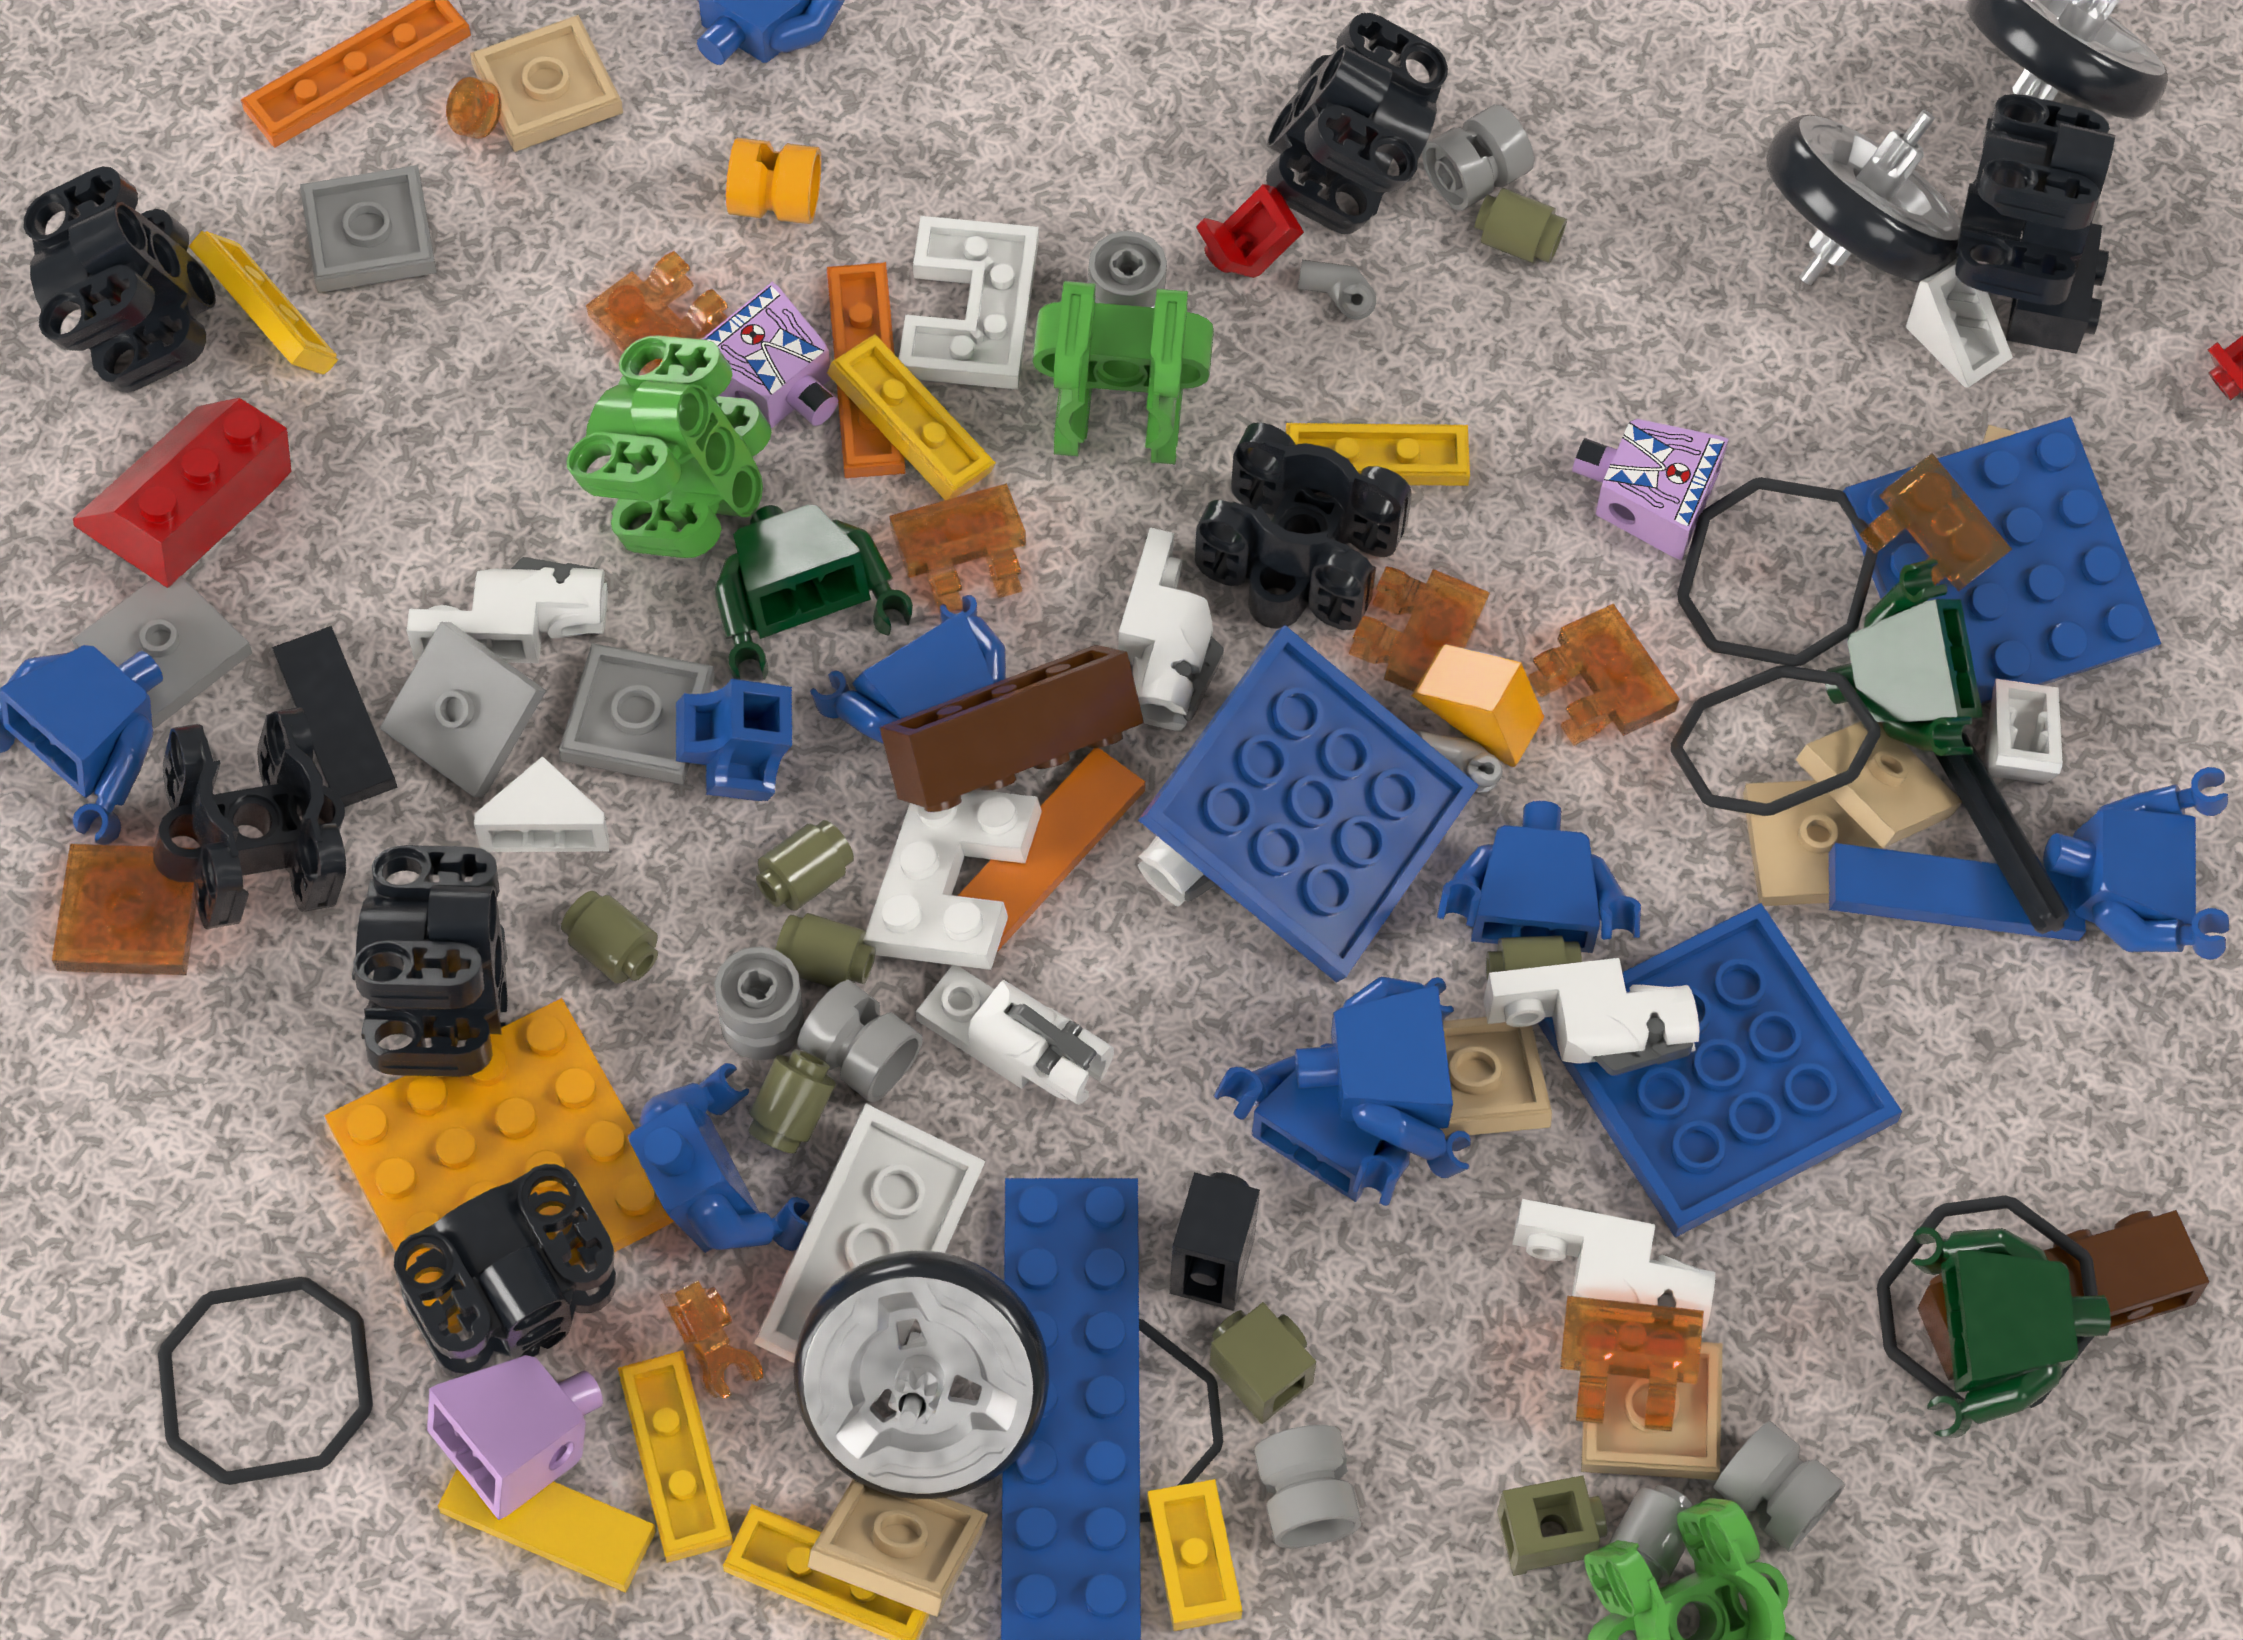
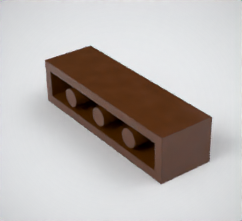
[879,645,1144,812]
[1917,1210,2210,1381]

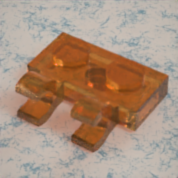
[586,251,728,374]
[1859,453,2012,592]
[889,483,1026,615]
[1349,566,1490,692]
[1528,603,1680,746]
[660,1280,763,1399]
[1560,1296,1704,1432]

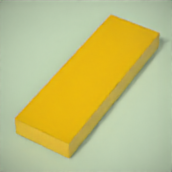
[189,231,338,375]
[827,334,996,503]
[1285,423,1470,486]
[617,1350,733,1563]
[438,1469,656,1593]
[723,1504,930,1640]

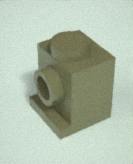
[1497,1475,1607,1576]

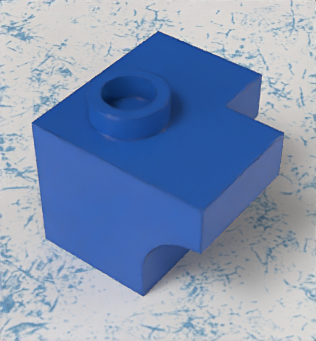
[676,679,792,801]

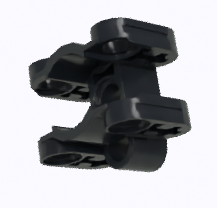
[1266,13,1448,234]
[1955,94,2115,305]
[23,166,216,393]
[1195,422,1412,630]
[153,707,346,929]
[352,845,508,1077]
[394,1164,616,1378]

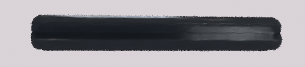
[1934,732,2069,934]

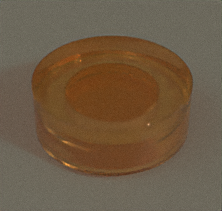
[446,77,502,139]

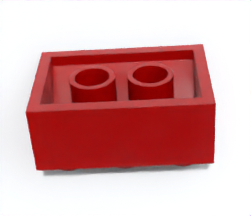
[73,398,292,588]

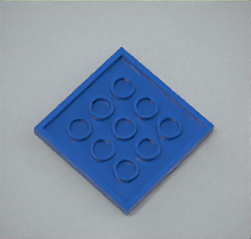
[1842,416,2161,706]
[1138,625,1479,983]
[1538,903,1903,1238]

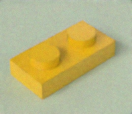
[1147,1479,1243,1631]

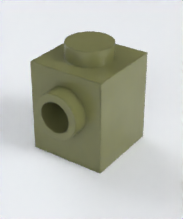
[1209,1302,1317,1424]

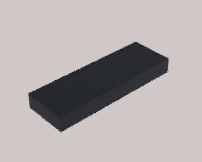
[272,626,398,807]

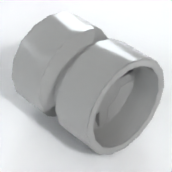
[1422,104,1534,211]
[1088,231,1167,308]
[714,946,804,1061]
[798,980,923,1103]
[1713,1421,1846,1552]
[1254,1425,1362,1549]

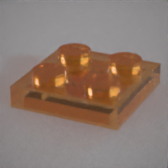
[52,844,197,975]

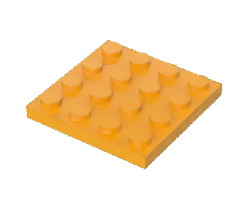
[324,998,674,1333]

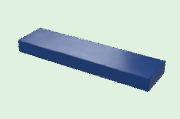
[1829,843,2086,941]

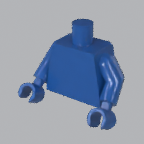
[697,0,845,65]
[810,595,1006,744]
[0,645,163,845]
[2043,767,2229,960]
[1437,801,1641,953]
[1295,977,1471,1178]
[1213,1043,1410,1206]
[628,1063,810,1253]

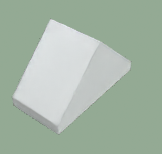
[1906,257,2013,387]
[1983,679,2063,784]
[474,756,609,852]

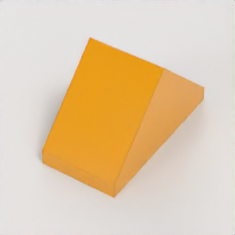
[1411,644,1544,767]

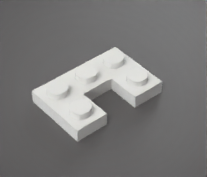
[899,216,1039,390]
[863,790,1042,970]

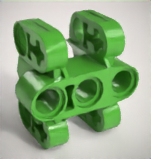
[1032,281,1214,465]
[566,336,772,558]
[1584,1498,1796,1640]

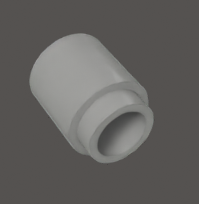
[1608,1485,1692,1585]

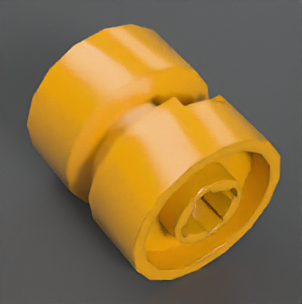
[726,137,822,224]

